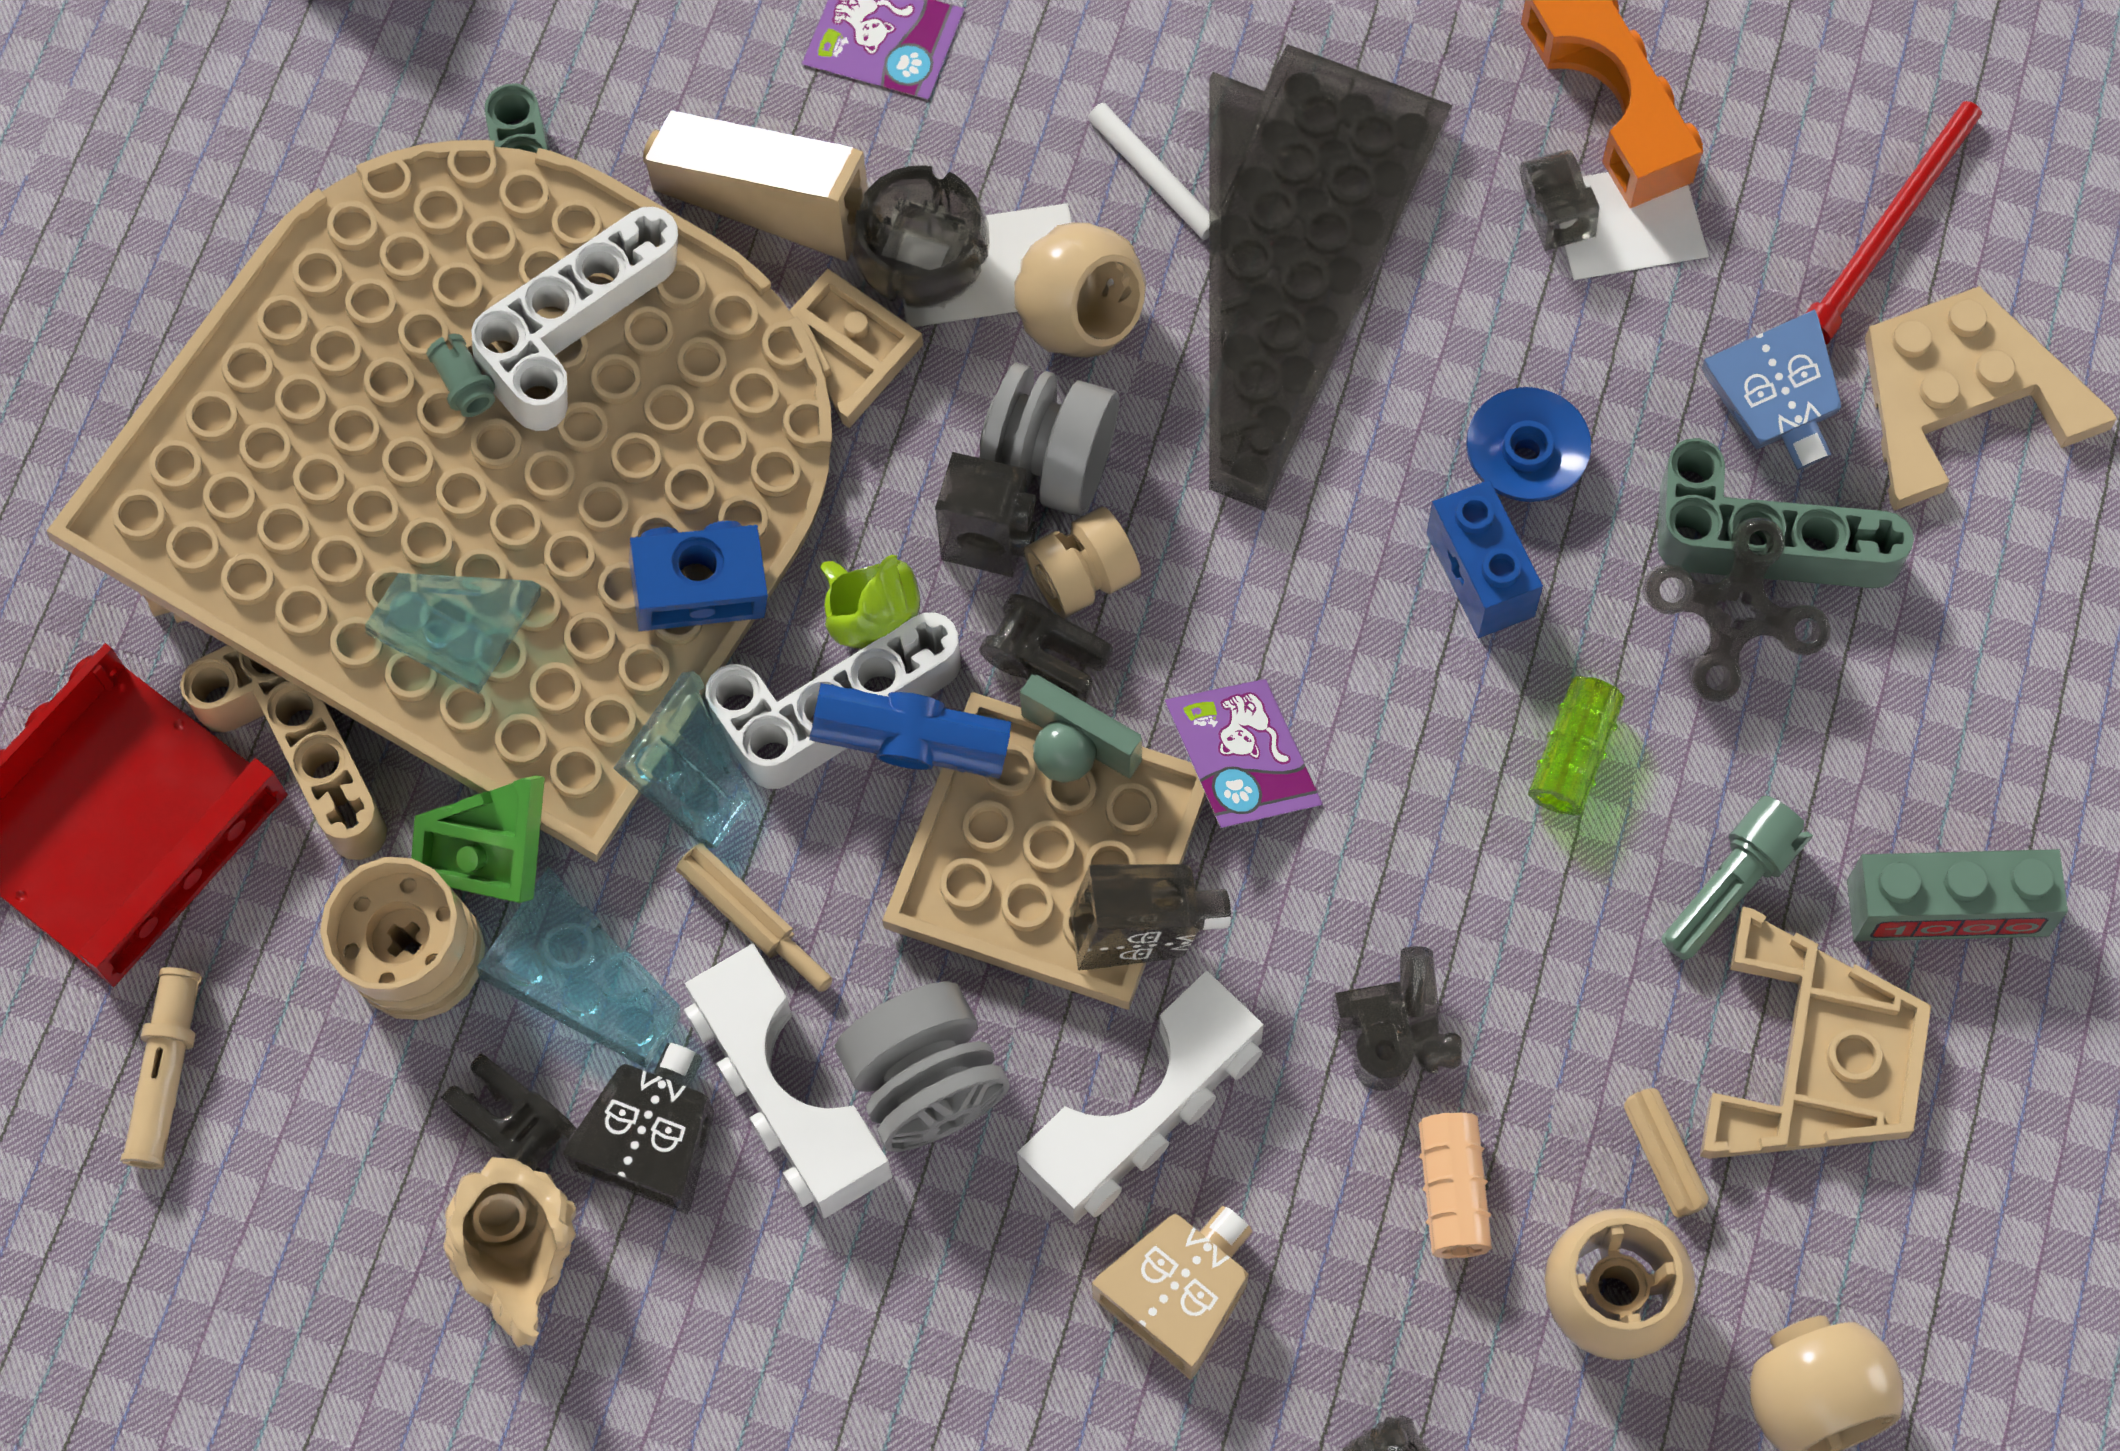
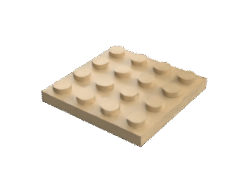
[882,692,1206,1010]

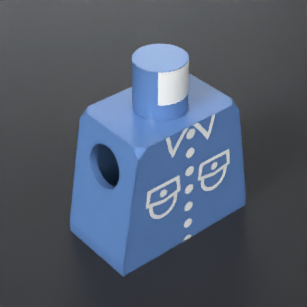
[1701,309,1841,470]

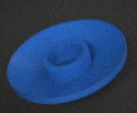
[1466,387,1591,502]

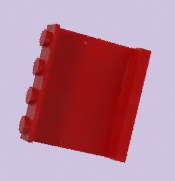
[0,643,288,988]

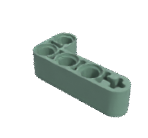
[1657,438,1914,588]

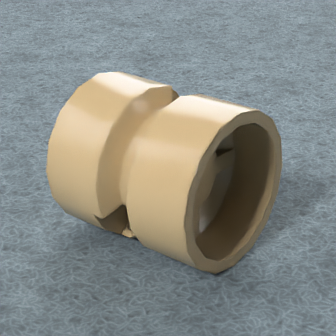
[1024,506,1141,619]

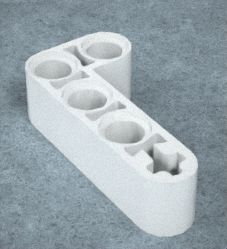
[471,207,678,431]
[706,613,961,789]

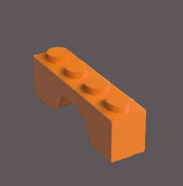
[1521,0,1703,209]

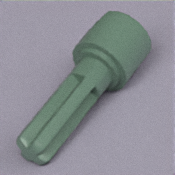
[1661,796,1813,961]

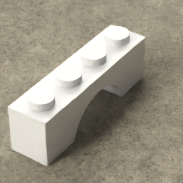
[683,943,892,1219]
[1017,970,1264,1224]

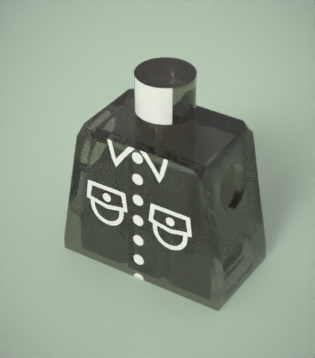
[1070,864,1231,970]
[563,1043,714,1215]

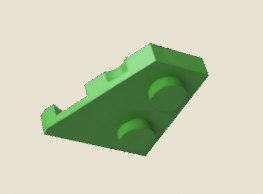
[411,775,545,903]

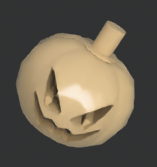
[1014,222,1146,357]

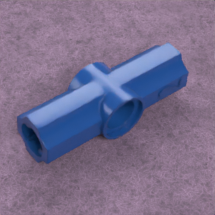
[809,683,1012,779]

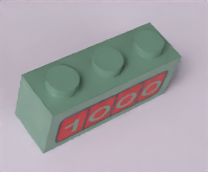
[1847,849,2068,942]

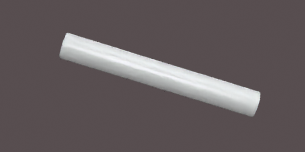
[1088,103,1220,240]

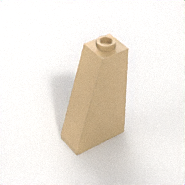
[643,111,871,262]

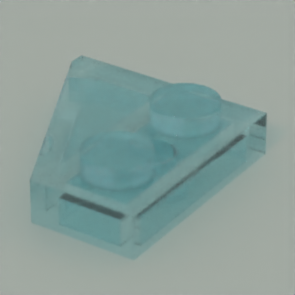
[365,573,541,694]
[613,671,752,849]

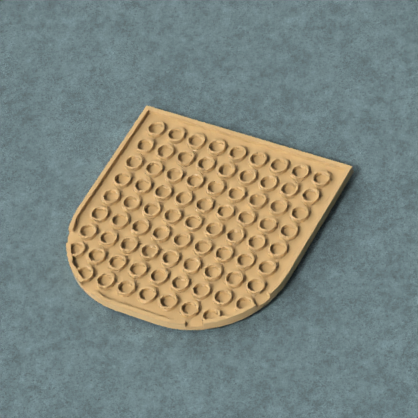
[47,140,832,863]

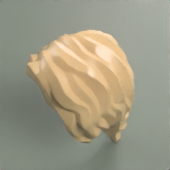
[443,1157,576,1347]

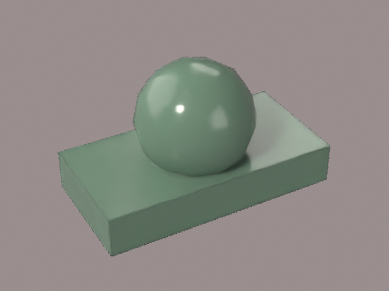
[1020,674,1142,783]

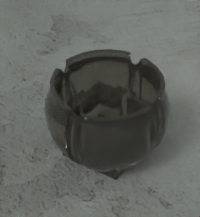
[851,165,990,308]

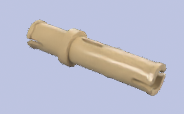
[120,967,202,1170]

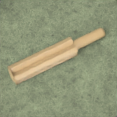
[676,843,832,992]

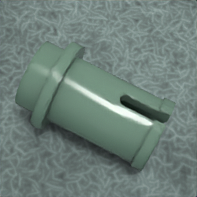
[426,334,495,417]

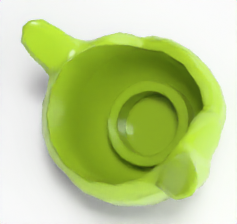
[820,555,920,649]

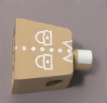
[1092,1206,1253,1380]

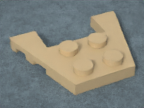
[1865,286,2117,511]
[1700,907,1931,1159]

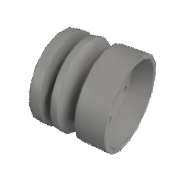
[977,362,1119,517]
[834,981,1010,1152]

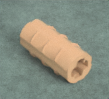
[1419,1112,1492,1259]

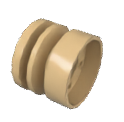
[320,857,485,1020]

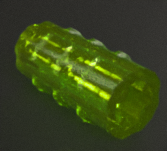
[1528,676,1625,816]

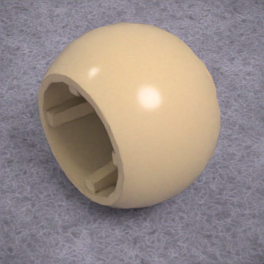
[1544,1209,1696,1360]
[1750,1316,1904,1451]

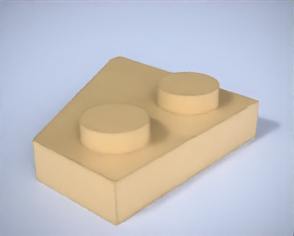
[789,269,923,428]

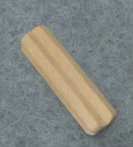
[1624,1088,1708,1218]

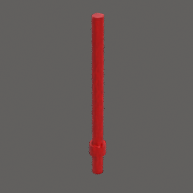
[1806,101,1982,345]

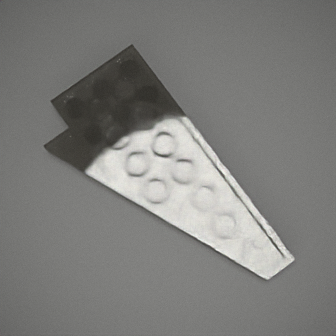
[1209,44,1452,512]

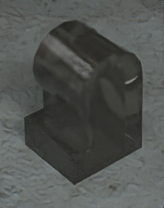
[1520,149,1600,251]
[1331,981,1414,1091]

